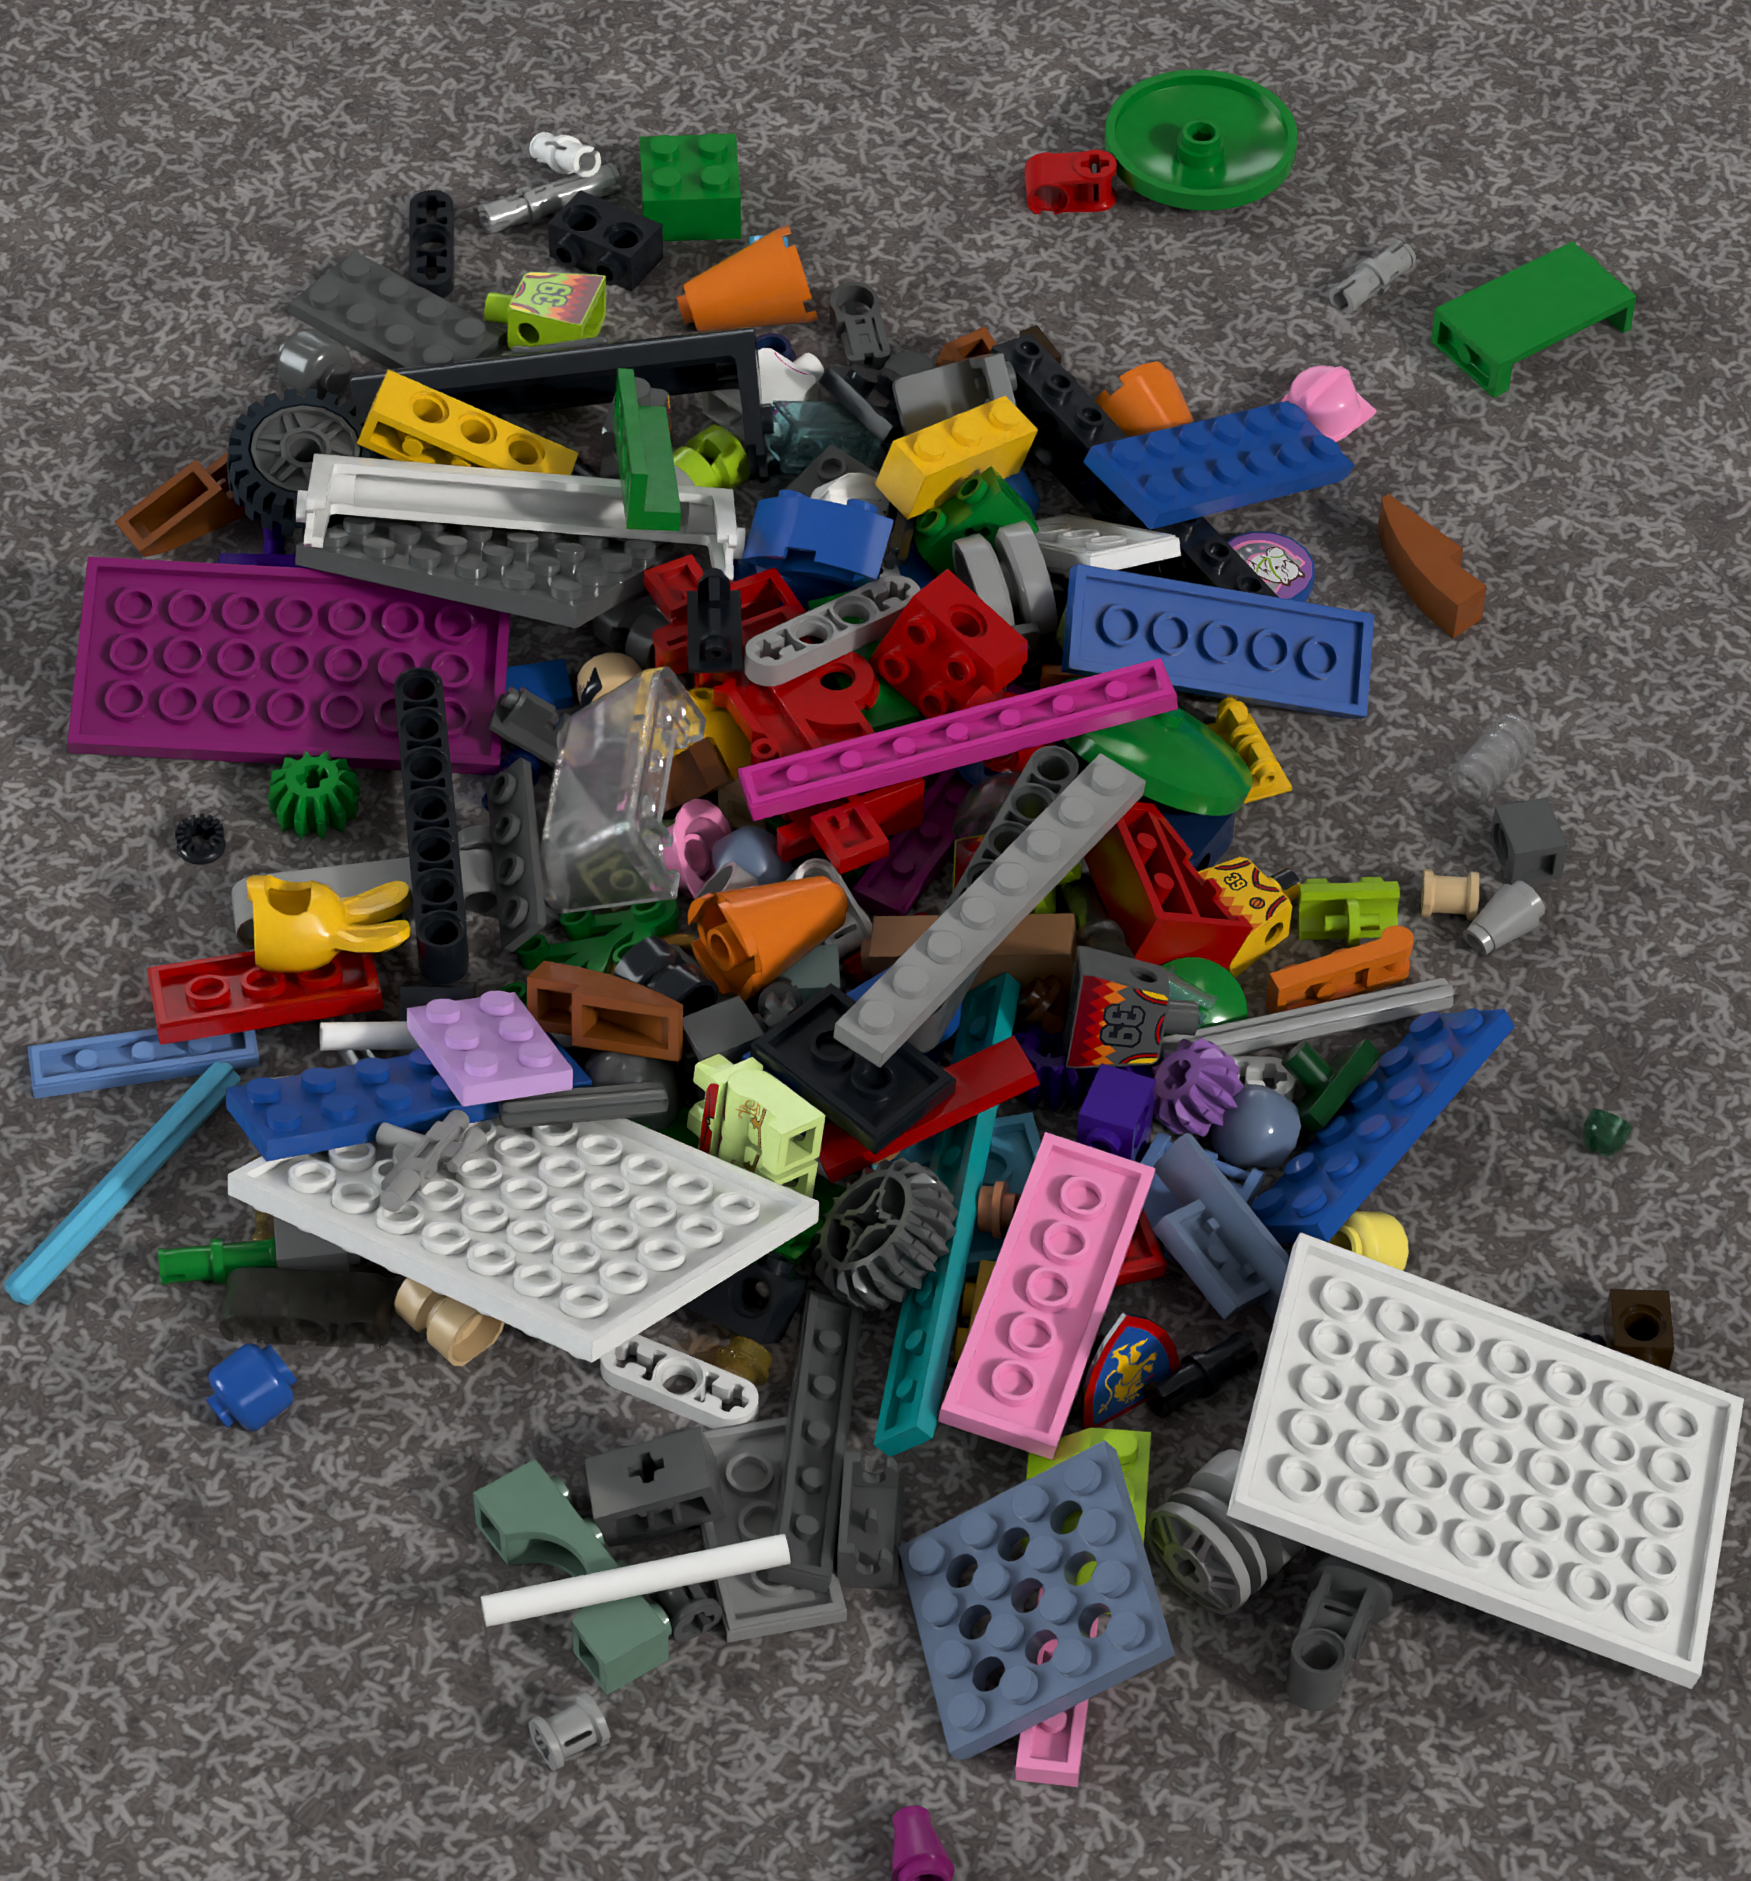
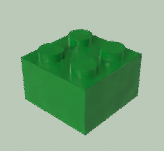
[639,133,741,241]

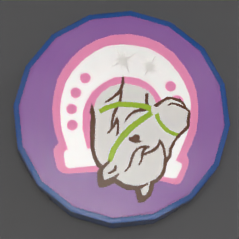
[1227,531,1315,602]

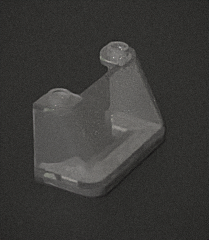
[539,667,706,914]

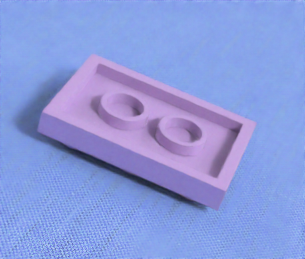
[407,991,573,1107]

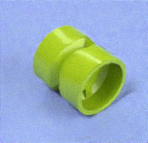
[672,425,750,490]

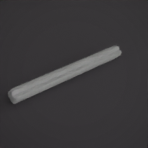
[1147,978,1454,1071]

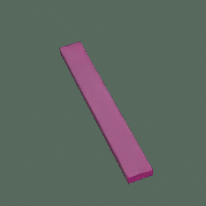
[737,658,1178,821]

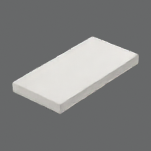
[1034,514,1181,571]

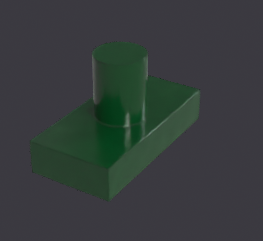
[1281,1038,1382,1141]

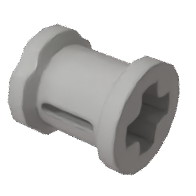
[529,1693,611,1771]

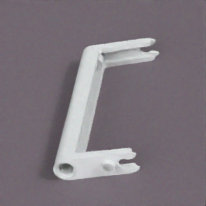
[296,453,745,582]

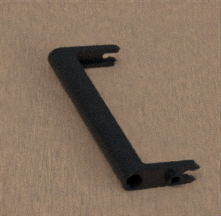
[351,326,775,478]

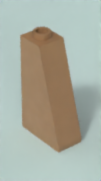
[861,913,1078,1025]

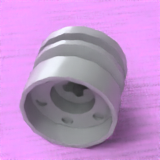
[1145,1449,1306,1615]

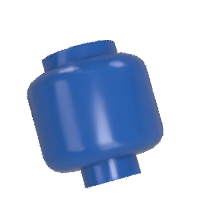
[206,1343,297,1431]

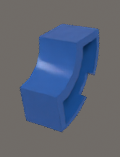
[742,489,894,588]

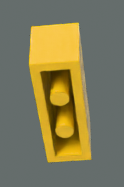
[875,396,1038,520]

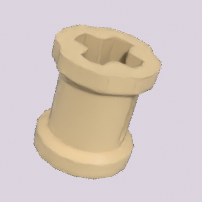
[1421,869,1479,921]

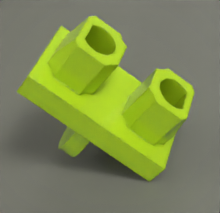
[1297,877,1400,947]

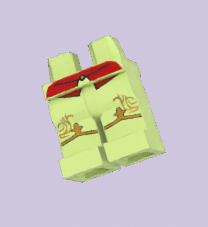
[687,1054,826,1198]

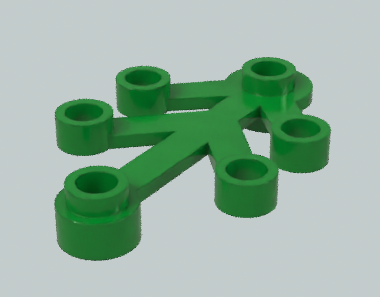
[499,894,679,1008]

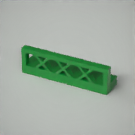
[613,368,681,531]

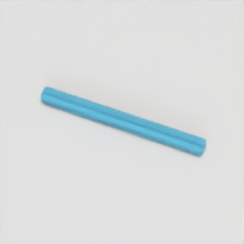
[4,1062,241,1305]

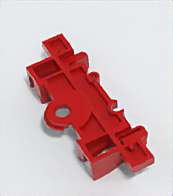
[644,554,925,875]

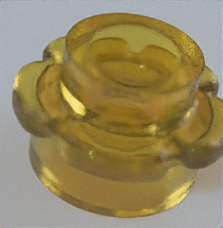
[716,1336,773,1386]

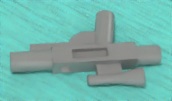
[376,1110,487,1212]

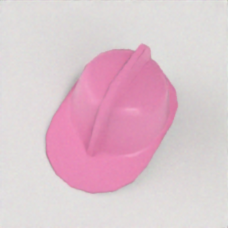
[1281,365,1377,442]
[657,799,731,899]

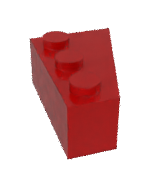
[1084,802,1253,970]

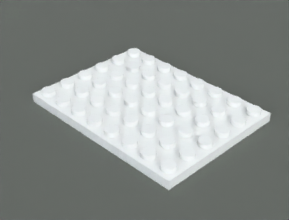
[228,1118,819,1363]
[1227,1232,1744,1689]

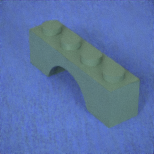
[473,1459,672,1695]

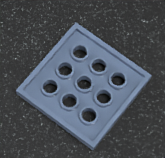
[898,1440,1175,1760]

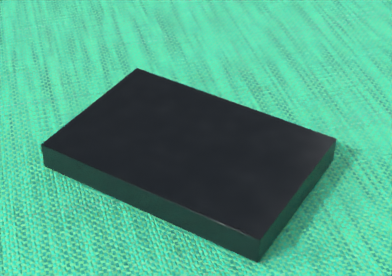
[750,983,956,1155]

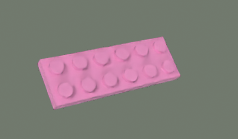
[938,1132,1156,1460]

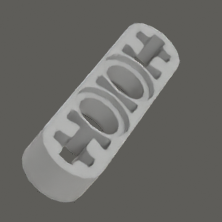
[744,575,920,686]

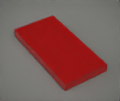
[146,950,384,1045]

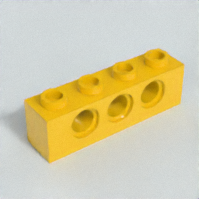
[356,369,579,475]

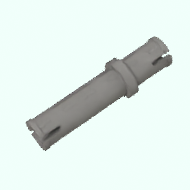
[478,163,622,235]

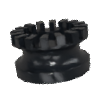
[175,814,226,865]

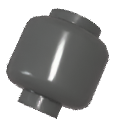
[277,329,352,400]

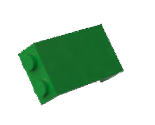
[1431,241,1636,398]

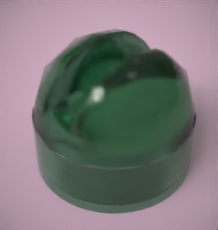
[1582,1108,1633,1156]

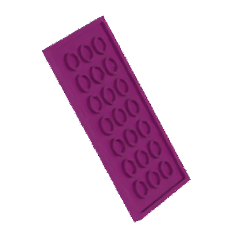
[67,556,511,775]

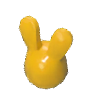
[246,875,412,973]

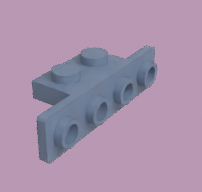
[1152,1133,1290,1321]

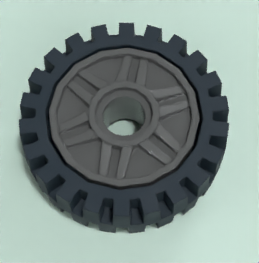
[227,388,382,538]

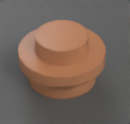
[977,1180,1019,1239]

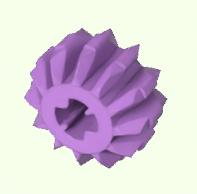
[1150,1038,1244,1137]

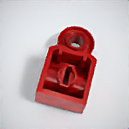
[868,569,1055,775]

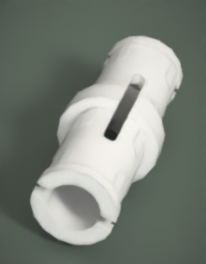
[529,132,601,177]

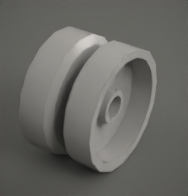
[952,520,1058,637]

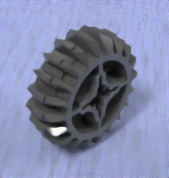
[810,1157,958,1312]

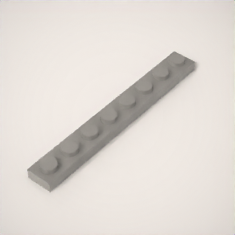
[833,753,1146,1067]

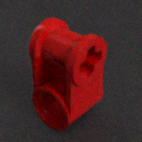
[1024,149,1117,214]

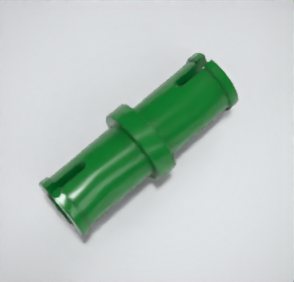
[158,1237,279,1286]

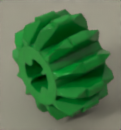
[268,750,360,840]

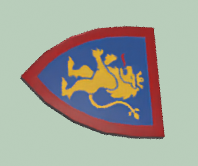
[1080,1312,1180,1430]

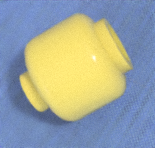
[1328,1211,1409,1271]

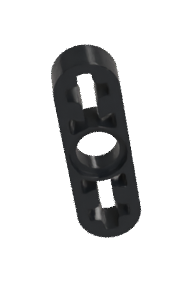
[409,190,455,298]

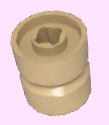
[394,1278,505,1366]

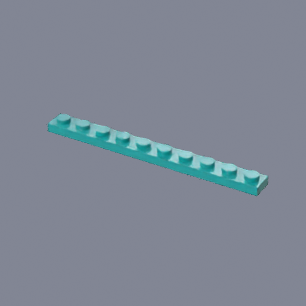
[873,972,1021,1457]

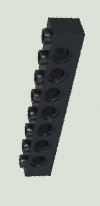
[990,334,1279,598]

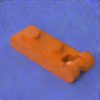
[1266,925,1414,1014]

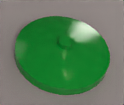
[1104,69,1298,210]
[1062,677,1253,816]

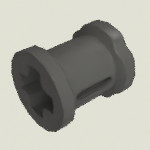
[648,1583,723,1642]

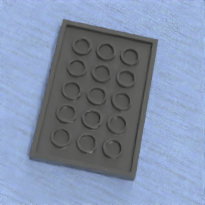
[295,515,675,628]

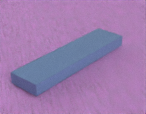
[27,1028,260,1099]

